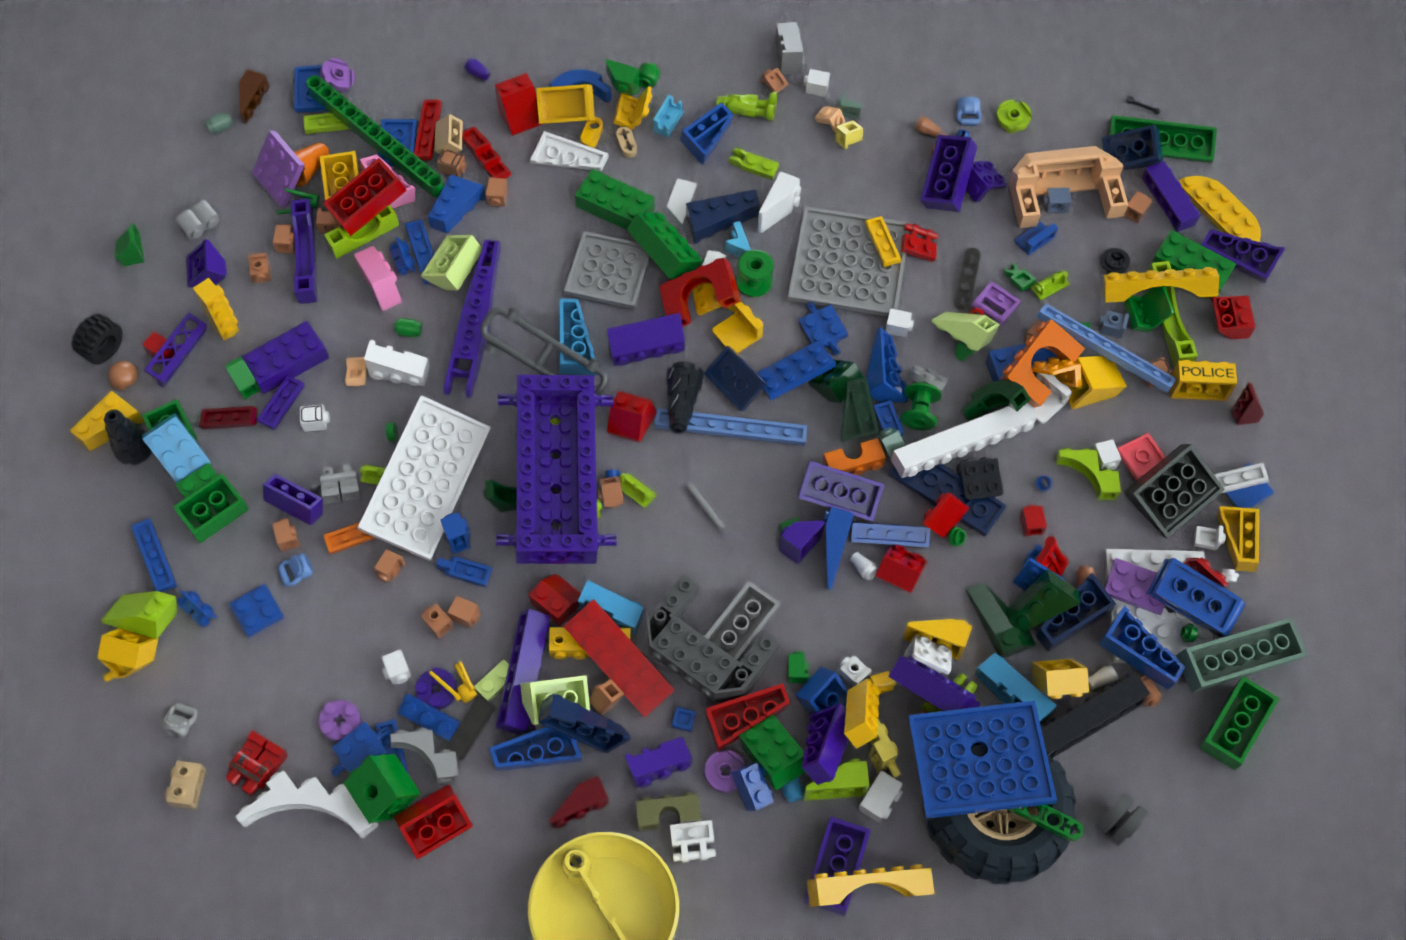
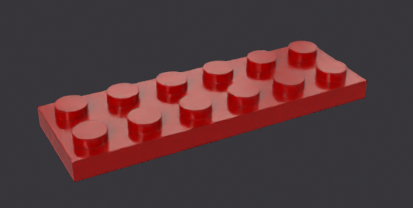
[563,599,675,718]

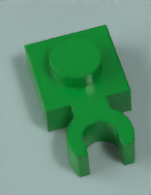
[1004,263,1036,292]

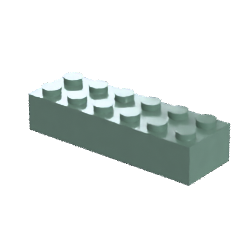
[1176,618,1307,693]

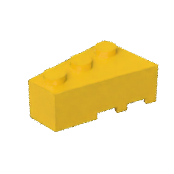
[69,391,145,451]
[1217,506,1260,572]

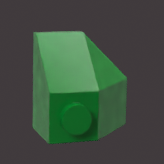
[605,59,640,95]
[114,223,145,267]

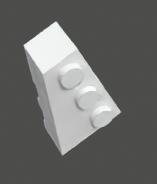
[364,340,430,386]

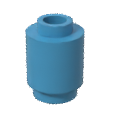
[781,777,804,803]

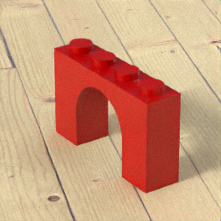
[659,257,741,327]

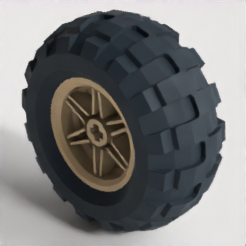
[923,742,1077,885]

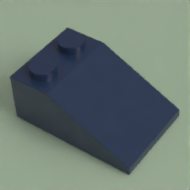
[1102,124,1163,170]

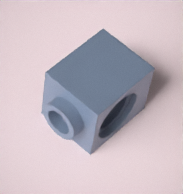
[1043,188,1071,213]

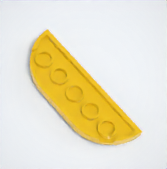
[1178,176,1261,242]

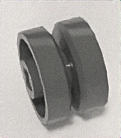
[1095,793,1149,847]

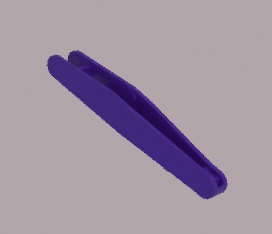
[444,239,501,398]

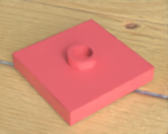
[1117,433,1165,481]

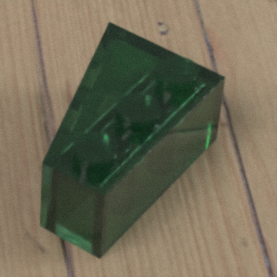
[840,377,879,443]

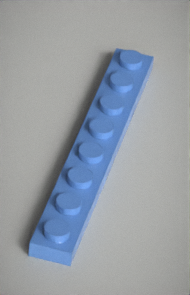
[1036,304,1177,393]
[655,408,807,446]

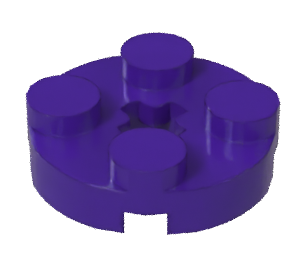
[415,667,457,709]

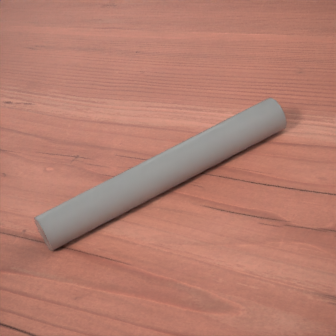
[686,483,726,531]

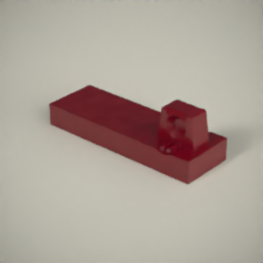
[199,406,257,429]

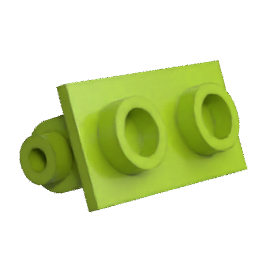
[1030,270,1070,301]
[360,464,386,485]
[619,473,657,509]

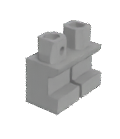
[320,464,360,505]

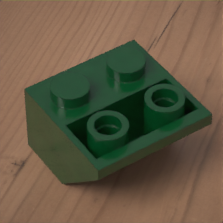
[808,359,865,404]

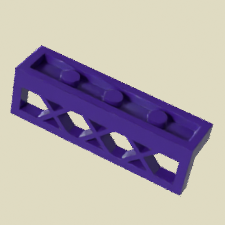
[144,312,208,388]

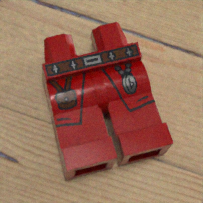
[225,730,288,796]

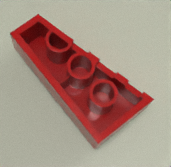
[705,683,790,751]

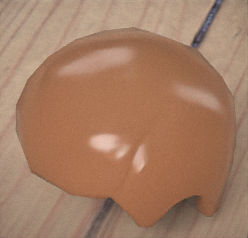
[108,361,138,390]

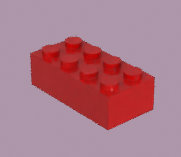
[323,158,407,236]

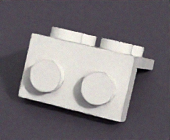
[1028,373,1072,424]
[904,634,952,674]

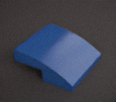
[1225,463,1275,508]

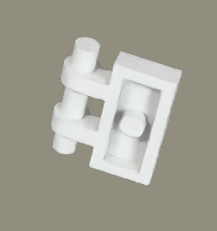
[670,820,716,863]

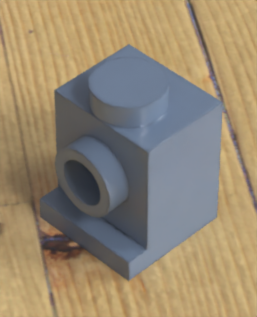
[1099,310,1129,338]

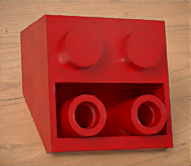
[1211,296,1256,339]
[922,492,970,538]
[876,545,928,593]

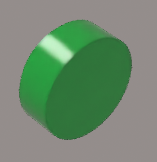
[386,422,398,442]

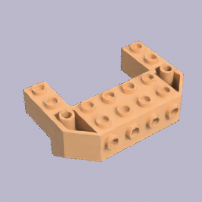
[1008,146,1128,228]

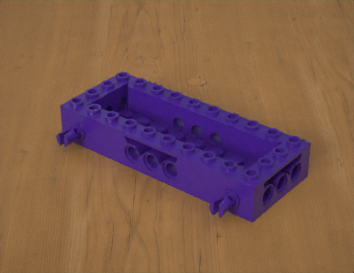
[496,375,617,564]

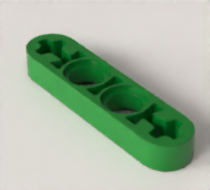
[1007,805,1084,842]

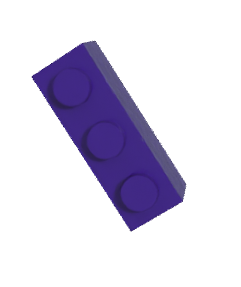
[263,473,323,525]

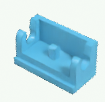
[653,95,684,138]

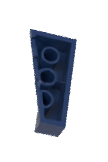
[1036,573,1116,652]
[538,694,631,754]

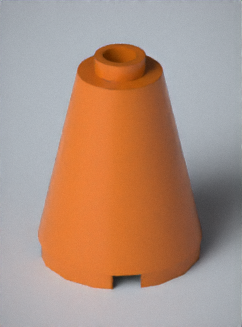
[294,142,329,187]

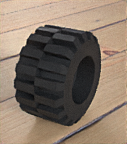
[71,313,123,365]

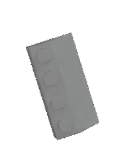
[704,581,781,660]

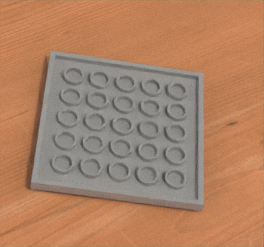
[788,206,911,317]

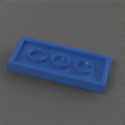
[757,341,836,401]

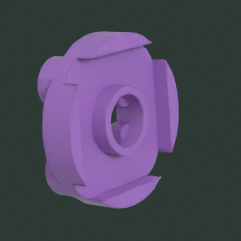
[320,58,355,92]
[319,700,361,742]
[705,750,745,794]

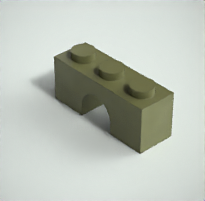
[636,792,701,831]

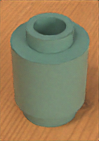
[205,111,233,134]

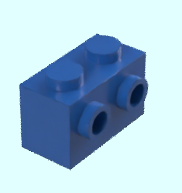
[440,512,471,555]
[730,763,774,811]

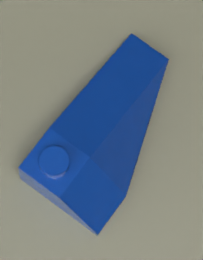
[823,507,854,590]

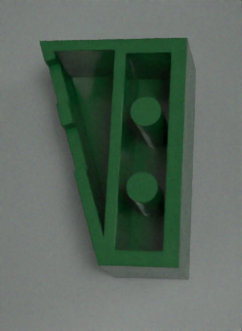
[1008,569,1081,632]

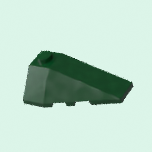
[966,582,1036,658]

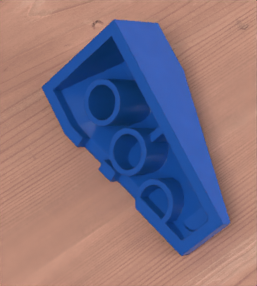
[865,327,908,403]

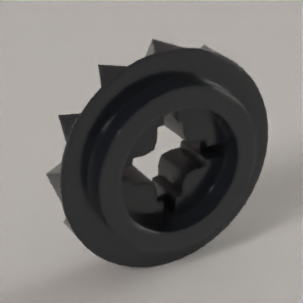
[1101,248,1130,273]

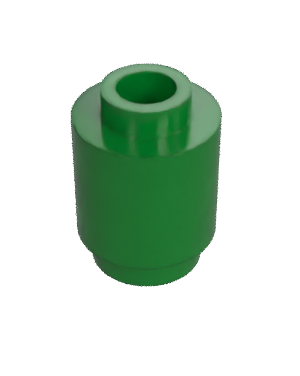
[394,317,422,338]

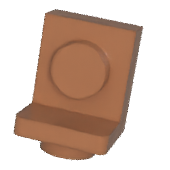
[759,68,789,93]

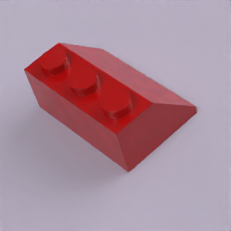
[394,784,473,860]

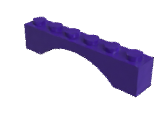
[291,199,317,304]

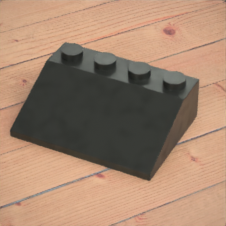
[1124,444,1225,538]

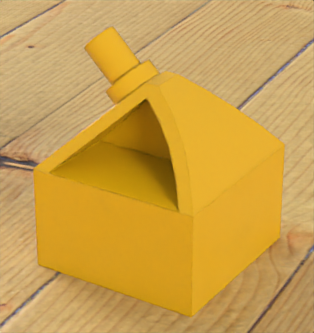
[97,628,159,682]

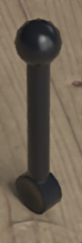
[1127,96,1161,114]

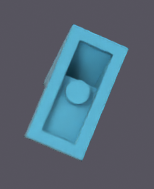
[725,221,751,258]

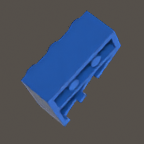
[680,103,733,165]
[428,175,485,233]

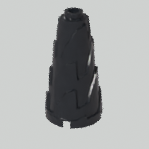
[666,361,704,434]
[103,409,152,466]

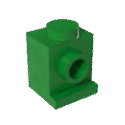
[787,651,809,684]

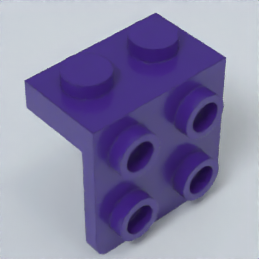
[966,161,1007,202]

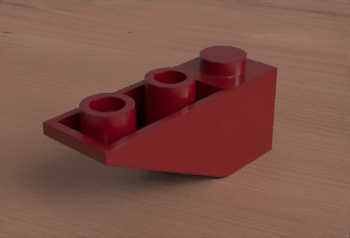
[1231,382,1264,425]
[549,775,609,829]

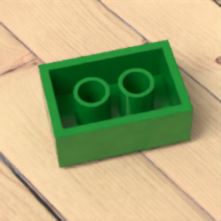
[173,473,249,544]
[739,714,805,791]

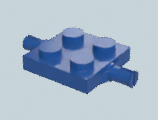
[799,302,848,355]
[330,721,392,777]

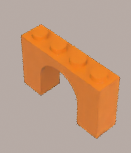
[1001,319,1085,408]

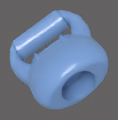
[956,97,982,125]
[277,553,313,587]

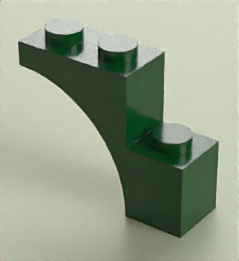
[483,479,517,513]

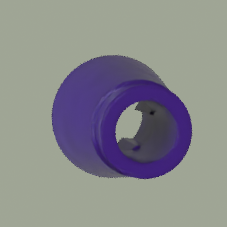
[464,58,491,81]

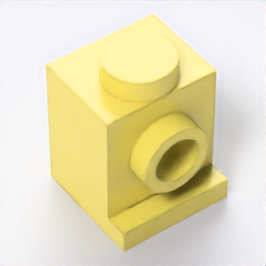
[835,120,864,149]

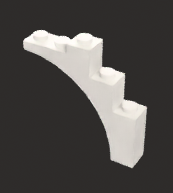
[235,770,379,839]

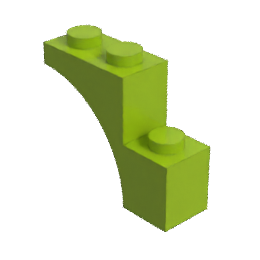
[1055,448,1121,500]

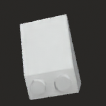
[758,171,802,233]

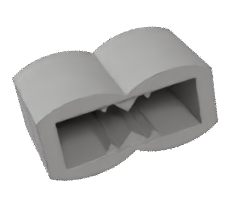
[175,200,220,240]

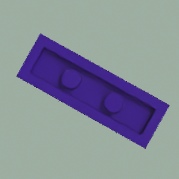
[257,375,305,431]

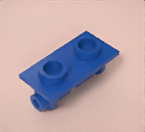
[389,237,416,275]
[177,590,218,627]

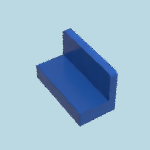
[1015,222,1058,256]

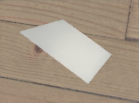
[667,178,697,224]

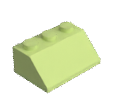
[421,235,482,291]
[520,675,590,725]

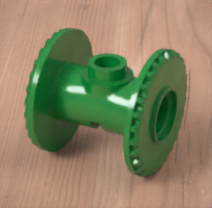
[737,249,774,297]
[900,382,942,431]

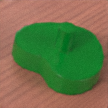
[955,342,975,361]

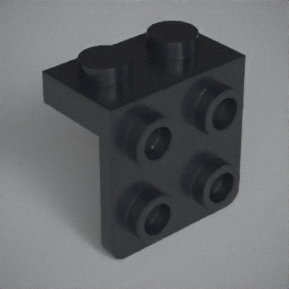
[956,457,1003,500]

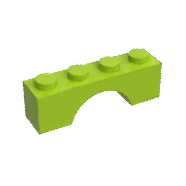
[324,205,399,259]

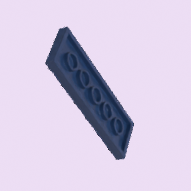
[888,463,1007,537]

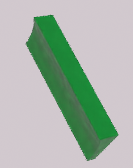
[1109,115,1217,163]

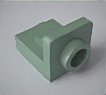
[837,92,862,119]

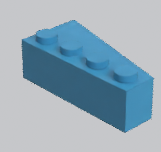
[558,298,596,375]
[975,653,1057,725]

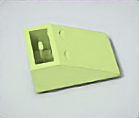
[931,312,1000,351]

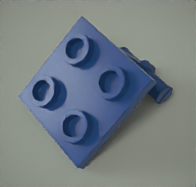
[1012,544,1065,591]

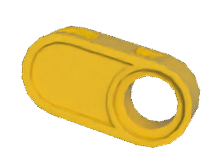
[581,117,603,148]

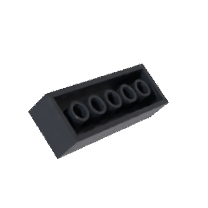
[1041,673,1151,758]

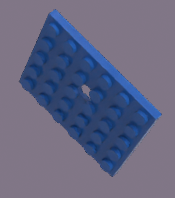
[908,701,1057,819]

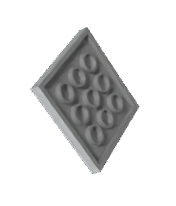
[564,231,651,310]

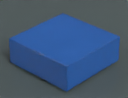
[671,707,696,732]

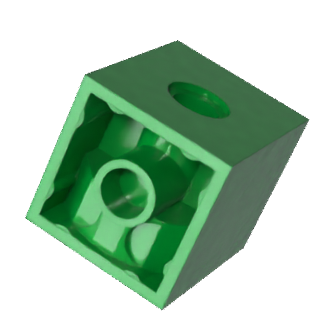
[343,754,421,824]

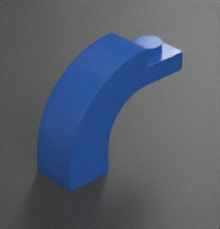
[549,69,612,103]

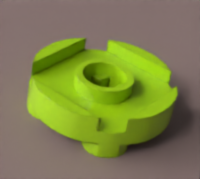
[996,99,1032,133]

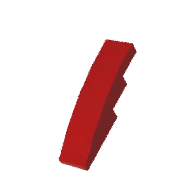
[462,126,511,179]

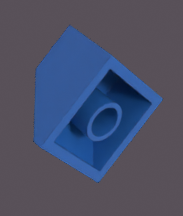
[795,667,848,714]

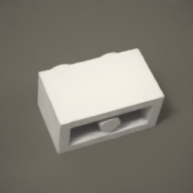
[858,770,903,823]

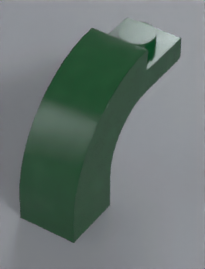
[960,380,1031,422]

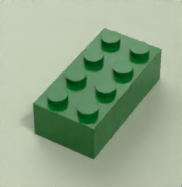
[575,169,655,230]
[626,212,703,279]
[1152,230,1236,299]
[1199,676,1280,771]

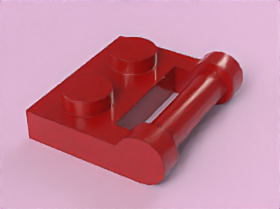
[1035,536,1069,576]

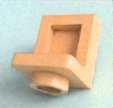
[815,106,845,132]
[345,357,367,386]

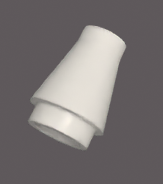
[850,552,878,580]
[1088,665,1118,690]

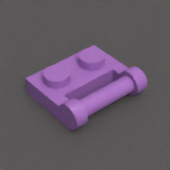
[971,281,1021,327]

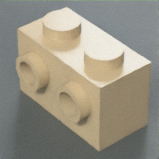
[435,114,463,155]
[165,761,206,810]

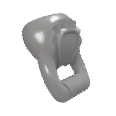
[161,703,198,738]

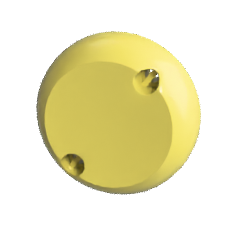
[528,832,679,940]

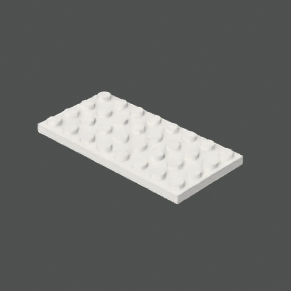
[357,395,491,561]

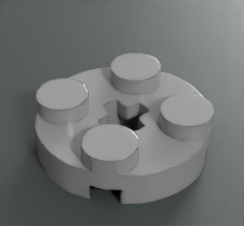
[910,365,948,390]

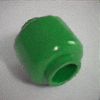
[639,62,661,89]

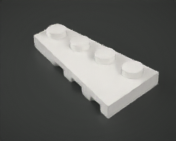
[530,131,609,171]

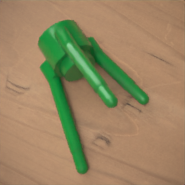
[276,188,319,214]

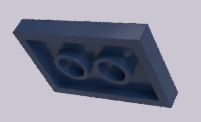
[704,346,767,411]

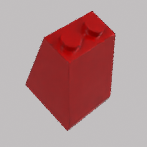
[494,73,542,136]

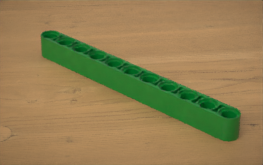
[306,75,444,197]

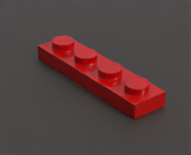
[414,99,442,161]

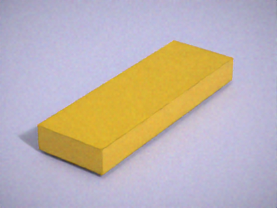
[865,216,901,267]

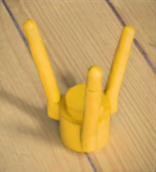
[429,661,478,704]

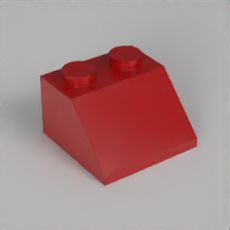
[607,391,657,443]
[528,574,581,627]

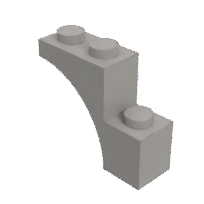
[390,728,458,784]

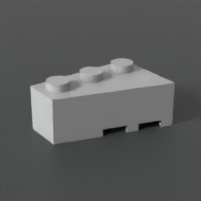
[776,22,805,75]

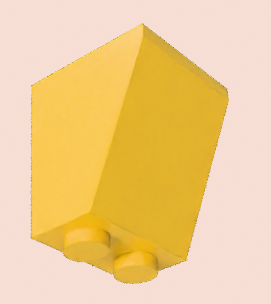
[1068,356,1127,409]

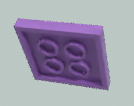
[252,131,305,207]

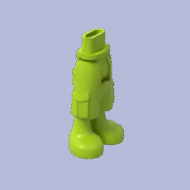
[716,92,777,121]

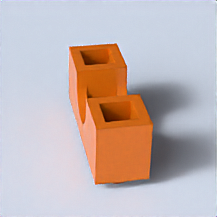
[823,438,886,476]

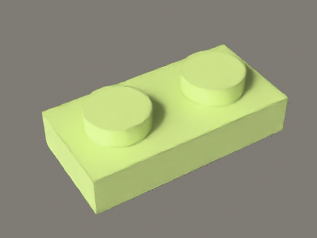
[474,659,509,703]

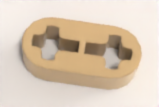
[616,127,637,158]

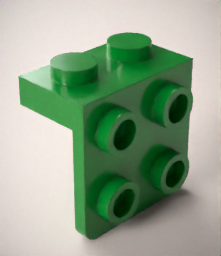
[1124,286,1174,332]

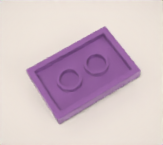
[1105,558,1164,615]

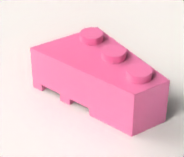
[354,246,402,311]

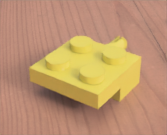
[868,719,901,778]

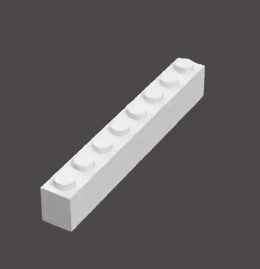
[891,403,1037,478]

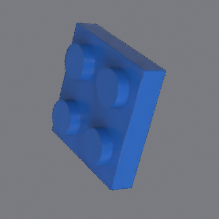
[229,584,285,637]

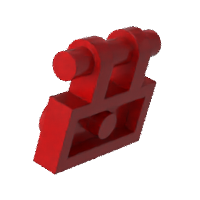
[901,223,938,262]

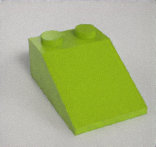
[101,591,177,639]
[803,759,869,801]

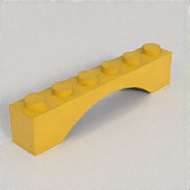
[1103,267,1220,302]
[807,864,934,907]

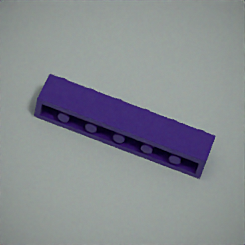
[496,609,550,734]

